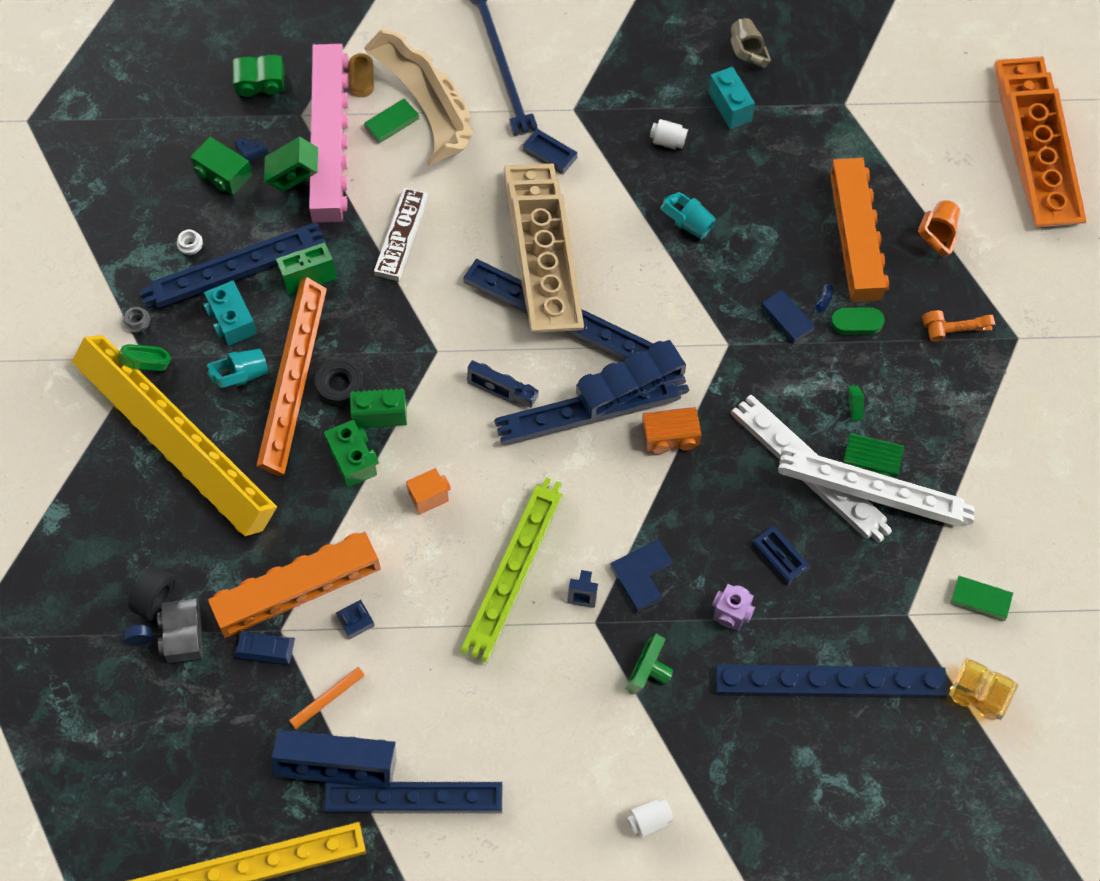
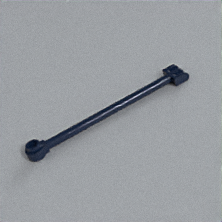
[470,0,538,136]

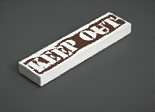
[374,188,429,281]

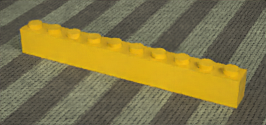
[71,335,277,536]

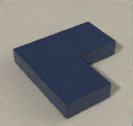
[610,539,673,613]

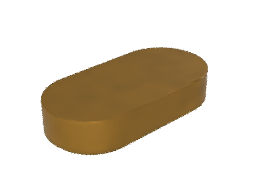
[349,53,374,98]

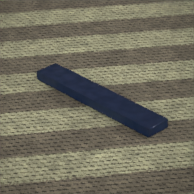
[324,782,502,814]

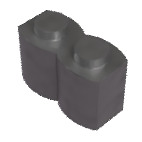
[157,599,203,663]

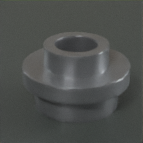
[123,307,151,333]

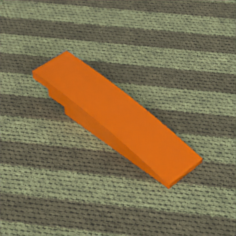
[994,56,1087,227]

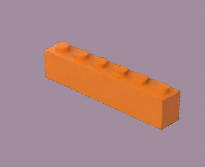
[830,158,889,302]
[208,531,381,638]

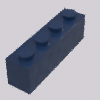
[272,730,396,788]

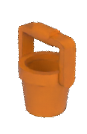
[918,200,961,257]

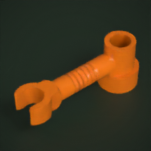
[922,310,995,342]

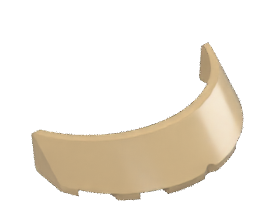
[364,29,473,166]

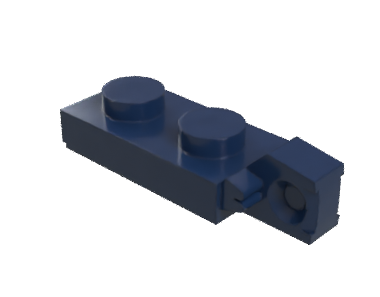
[467,360,539,408]

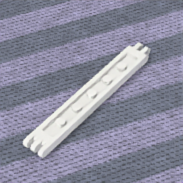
[731,395,892,543]
[778,446,975,526]

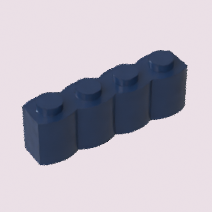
[576,340,686,418]

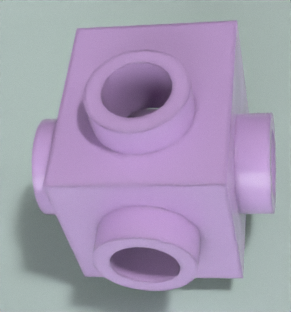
[712,584,755,632]

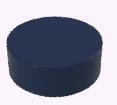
[123,625,153,646]

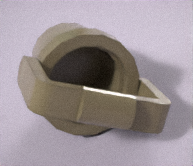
[731,18,771,68]

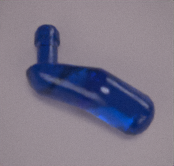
[815,284,833,312]

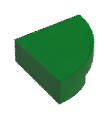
[848,386,864,421]

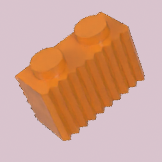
[642,407,702,454]

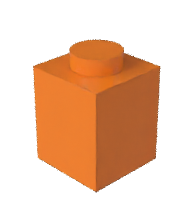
[406,468,451,515]

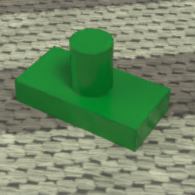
[625,634,673,694]

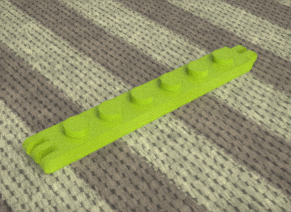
[460,477,563,664]

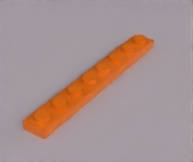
[256,277,327,477]

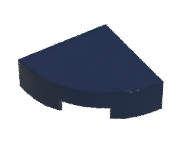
[234,138,268,162]

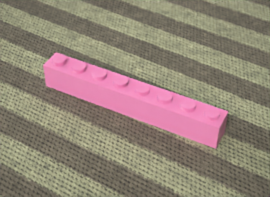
[309,44,349,223]

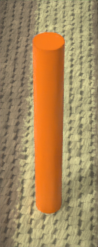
[289,667,365,729]

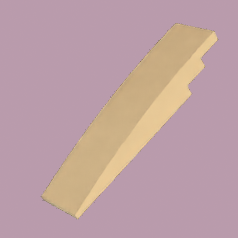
[504,164,584,333]

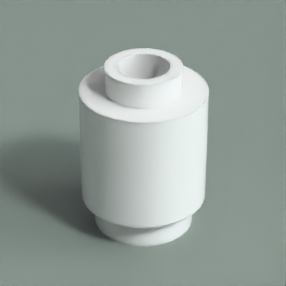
[650,119,688,150]
[627,799,674,838]

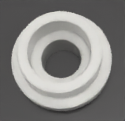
[177,230,203,255]

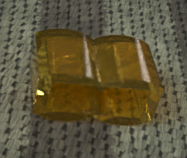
[948,658,1019,720]

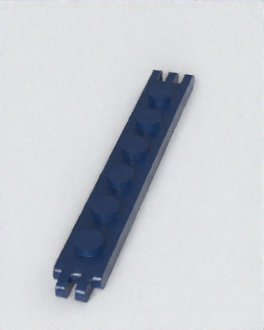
[139,223,327,308]
[494,375,690,445]

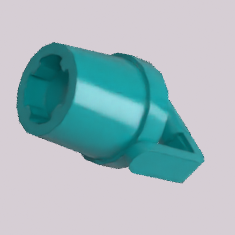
[660,192,717,240]
[207,349,268,388]

